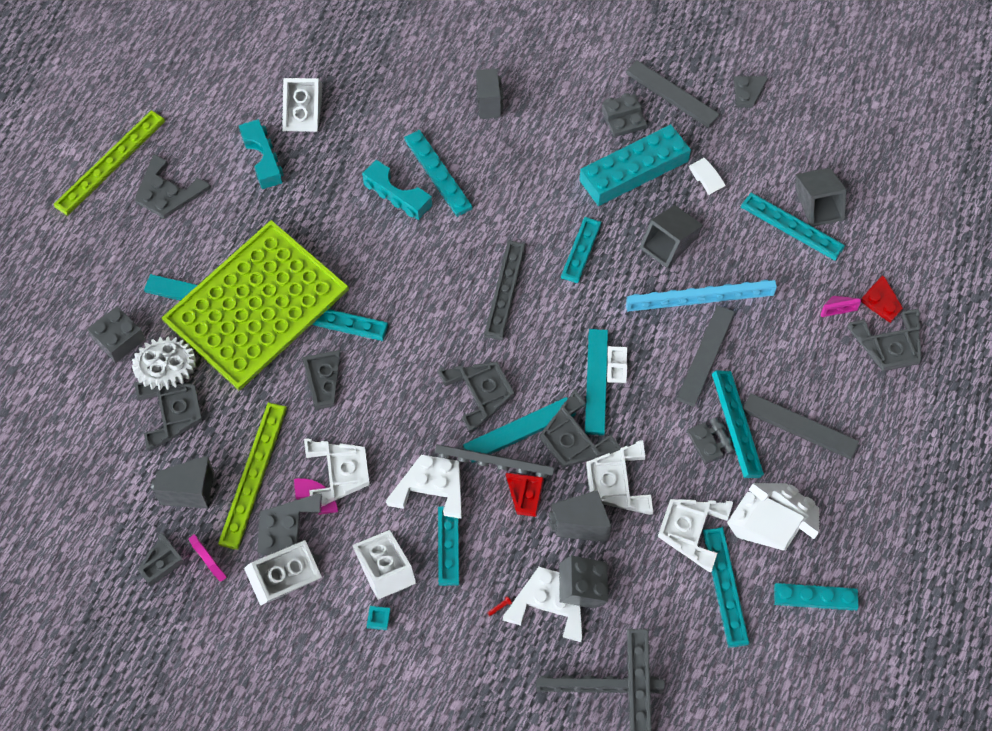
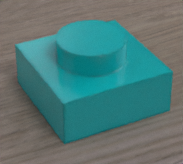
[366,606,391,631]

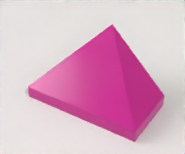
[821,296,861,317]

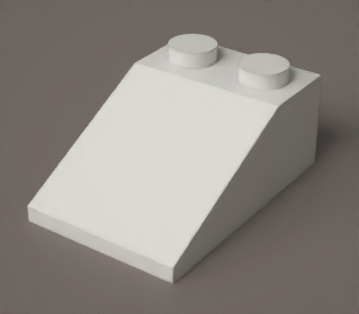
[282,78,322,132]
[727,492,805,551]
[353,530,416,599]
[244,540,322,605]

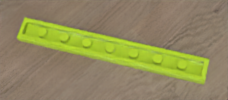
[53,110,165,216]
[218,402,287,550]

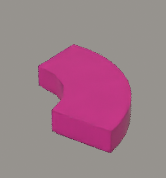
[294,478,338,515]
[189,534,227,582]

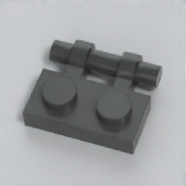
[687,417,735,465]

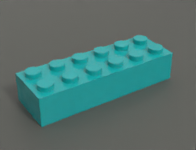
[579,125,691,206]

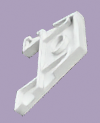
[304,439,370,506]
[586,440,653,515]
[386,455,462,519]
[749,483,819,539]
[658,499,733,572]
[503,567,582,642]

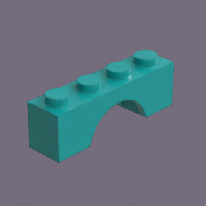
[239,119,284,190]
[362,159,432,220]

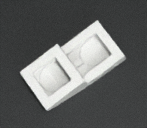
[689,158,726,195]
[607,346,627,383]

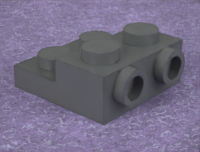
[602,93,647,137]

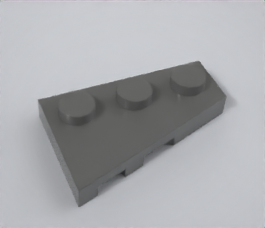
[302,350,340,410]

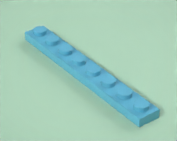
[626,280,777,312]

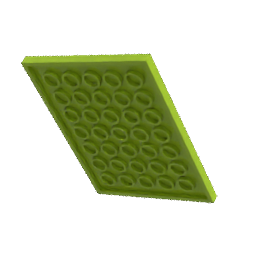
[162,220,349,391]

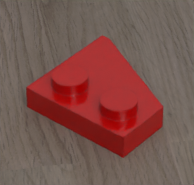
[861,276,903,323]
[506,473,544,517]

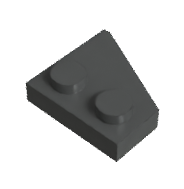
[733,76,767,108]
[138,533,184,587]

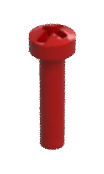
[487,596,512,617]

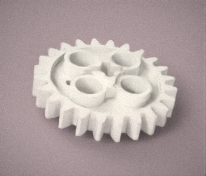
[132,337,196,390]

